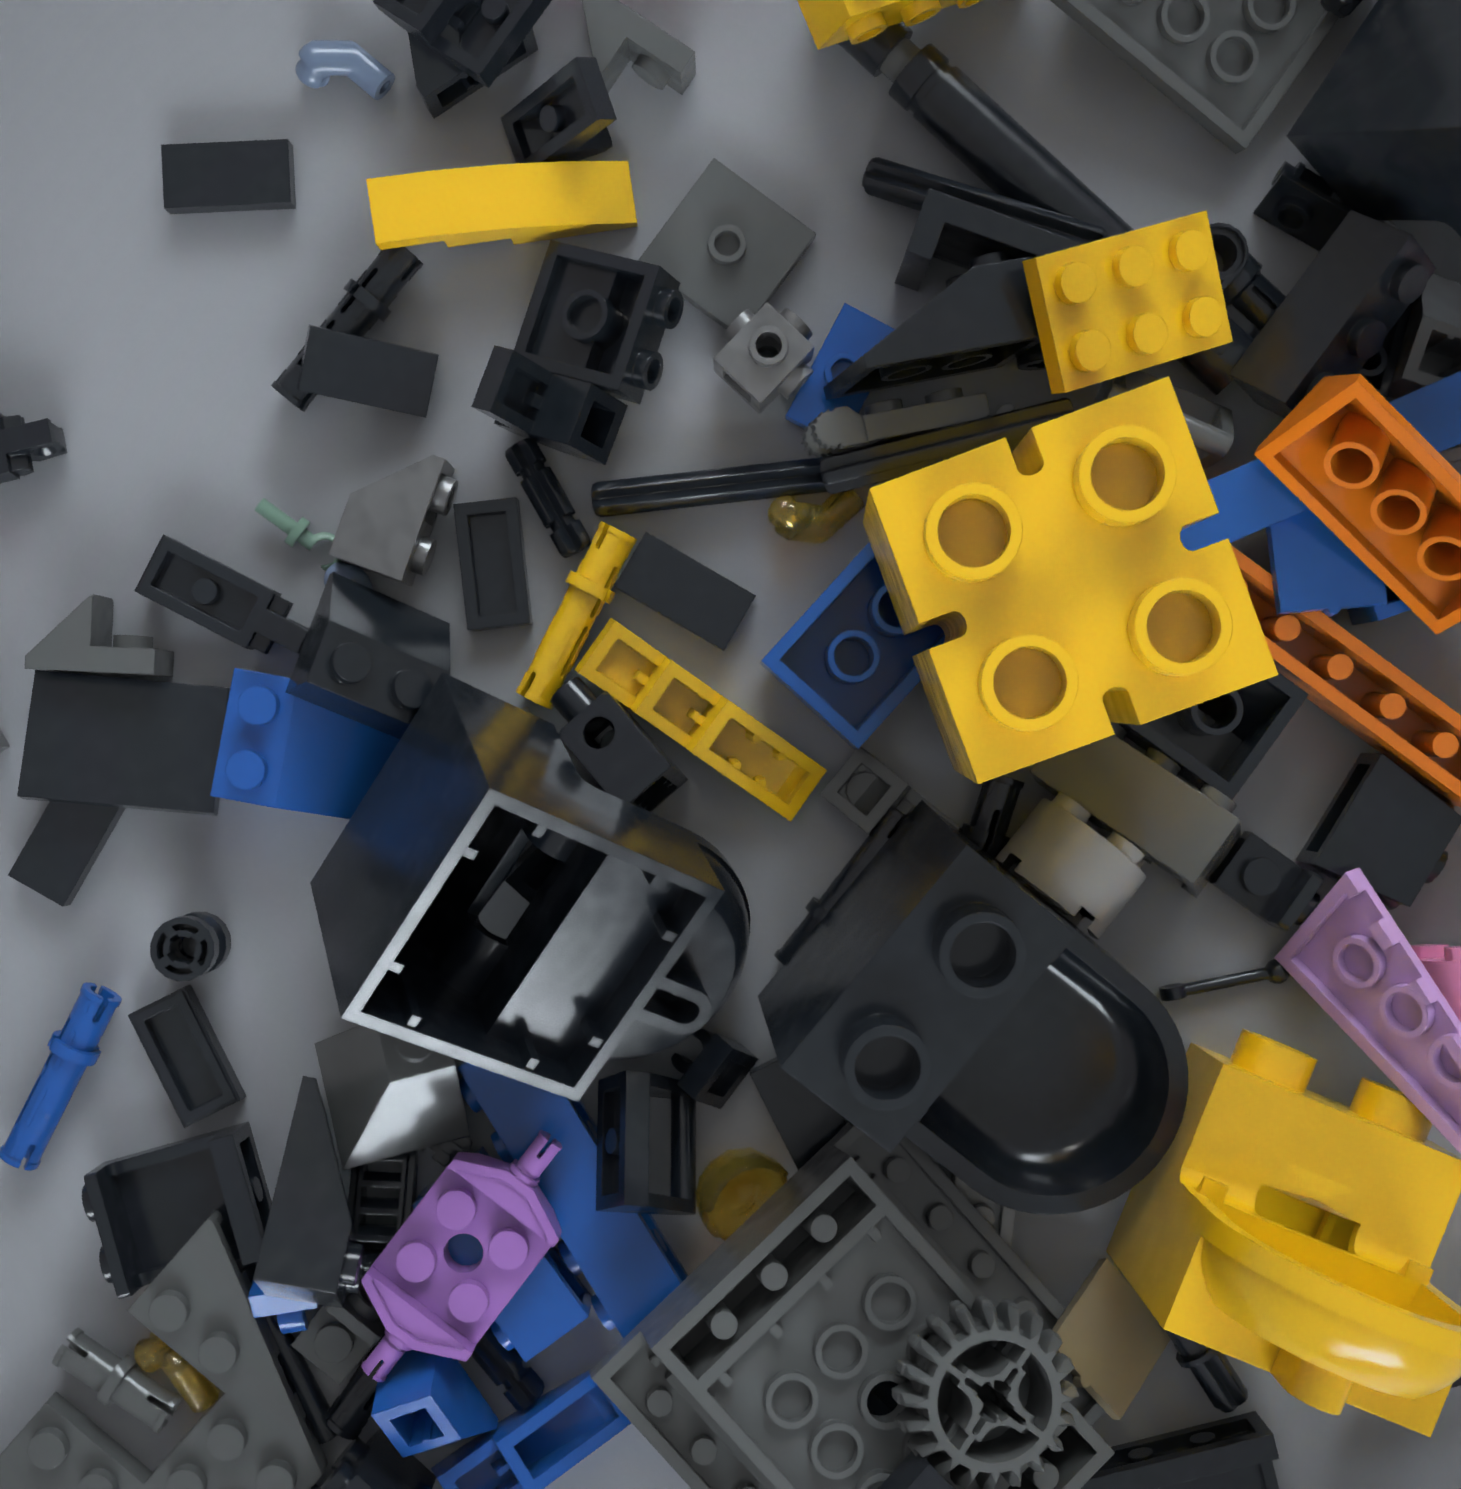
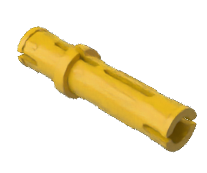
[515,521,637,710]

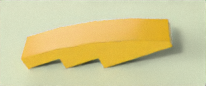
[366,161,638,250]
[574,618,827,822]

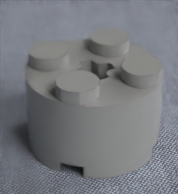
[995,792,1147,940]

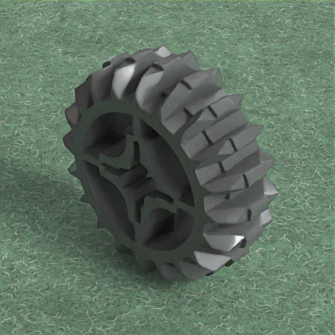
[891,1296,1079,1489]

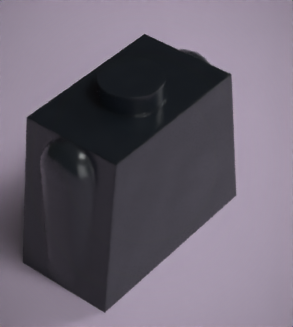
[1296,753,1461,910]

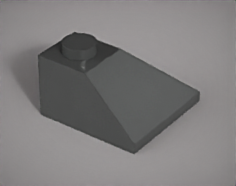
[314,1025,470,1170]

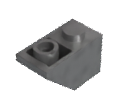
[328,455,458,586]

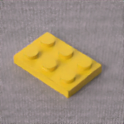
[1022,210,1233,394]

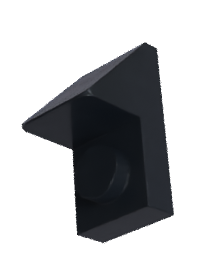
[501,57,617,163]

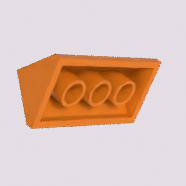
[1254,373,1461,635]

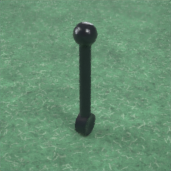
[1159,959,1290,1001]

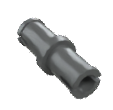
[52,1328,183,1434]

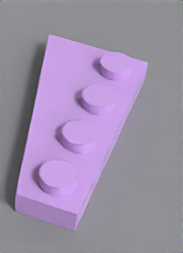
[1274,867,1461,1154]

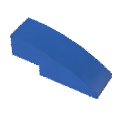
[431,1368,631,1489]

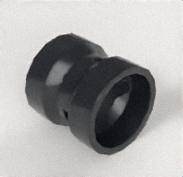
[150,912,231,981]

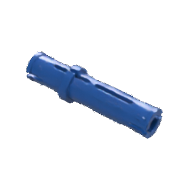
[0,982,122,1171]

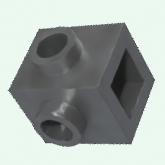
[713,302,815,414]

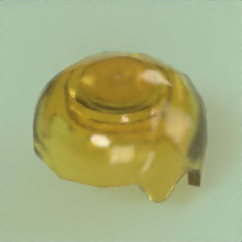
[696,1147,789,1241]

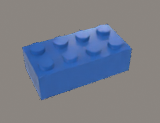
[760,541,945,749]

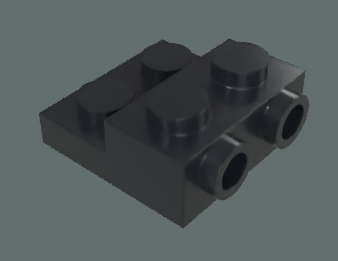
[514,240,684,404]

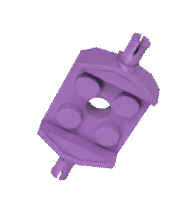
[361,1130,563,1382]

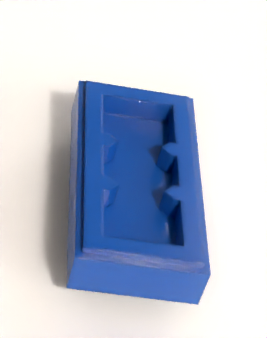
[785,303,895,429]

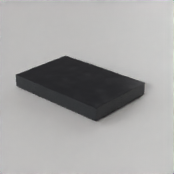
[17,670,230,816]

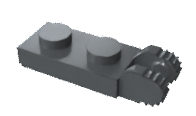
[801,387,991,459]

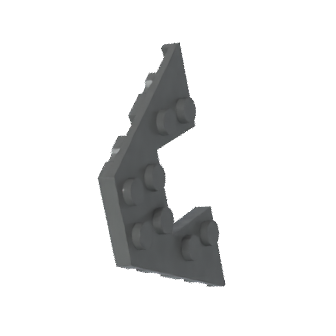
[0,1209,328,1489]

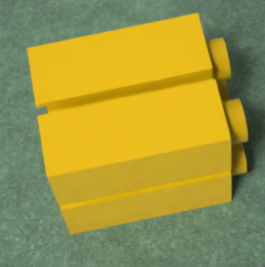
[863,376,1279,784]

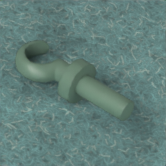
[255,498,342,571]

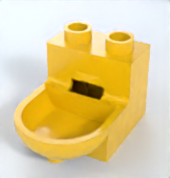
[1106,1028,1461,1438]

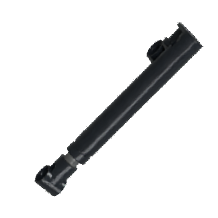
[837,22,1286,395]

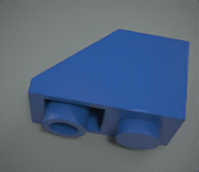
[371,1349,499,1458]

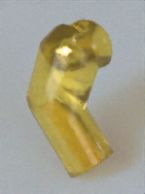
[767,489,865,544]
[134,1332,220,1413]

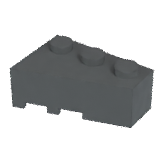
[1030,722,1241,898]

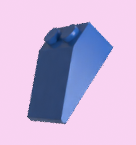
[210,668,400,819]

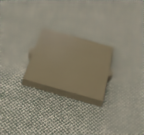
[1052,1258,1171,1420]

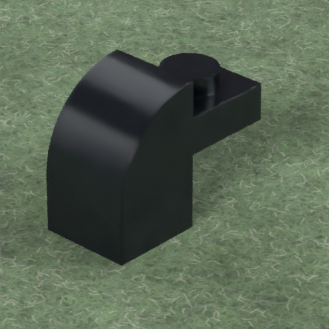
[471,345,628,465]

